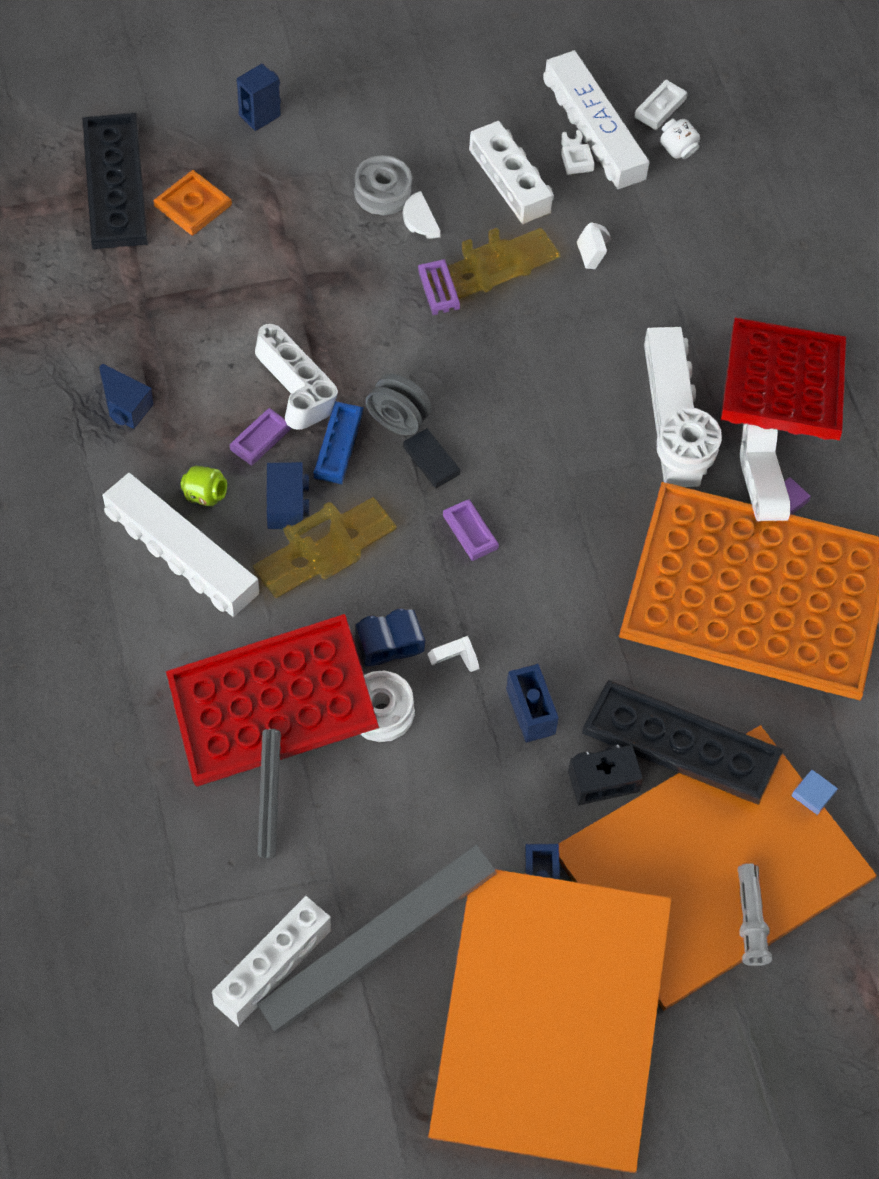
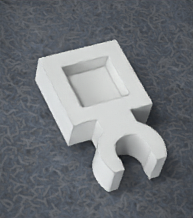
[561,130,595,175]

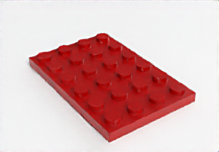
[721,317,846,441]
[166,614,379,787]

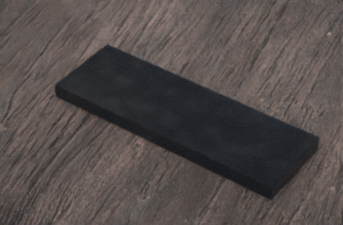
[82,113,148,249]
[582,680,783,805]

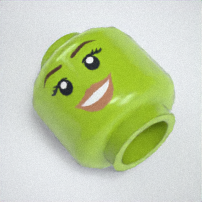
[181,465,227,506]

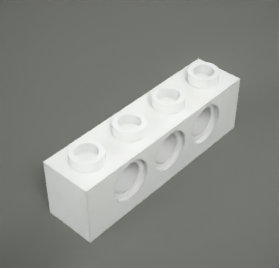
[469,121,554,224]
[212,896,331,1027]

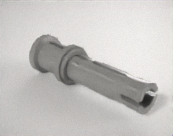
[737,864,773,966]

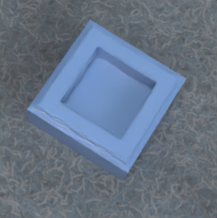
[792,770,838,815]

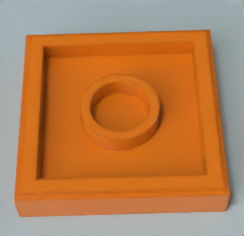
[154,170,232,236]

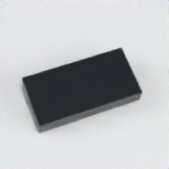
[403,428,460,488]

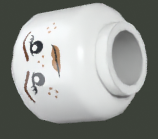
[660,119,700,160]

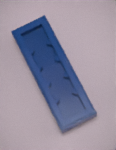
[313,401,364,484]

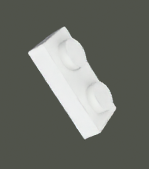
[635,80,687,130]

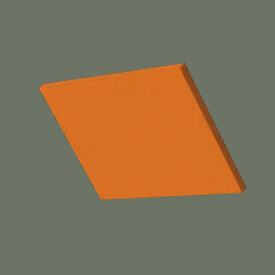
[619,482,879,701]
[559,725,877,1011]
[428,869,671,1173]

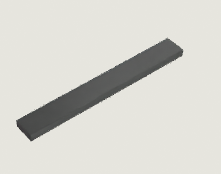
[257,844,497,1033]

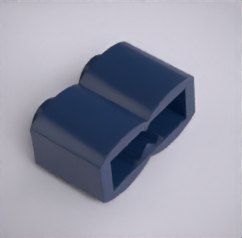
[355,609,426,666]

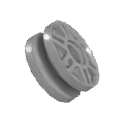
[354,155,412,215]

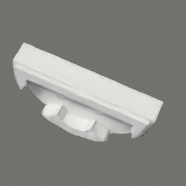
[403,191,440,238]

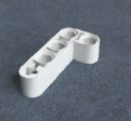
[255,324,338,430]
[740,424,790,521]

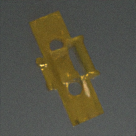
[427,228,560,301]
[253,497,397,599]

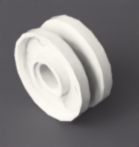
[657,408,722,474]
[360,670,415,742]

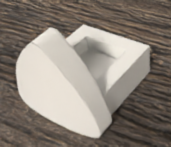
[577,223,611,269]
[428,636,479,672]

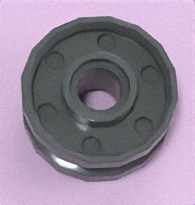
[366,373,431,436]

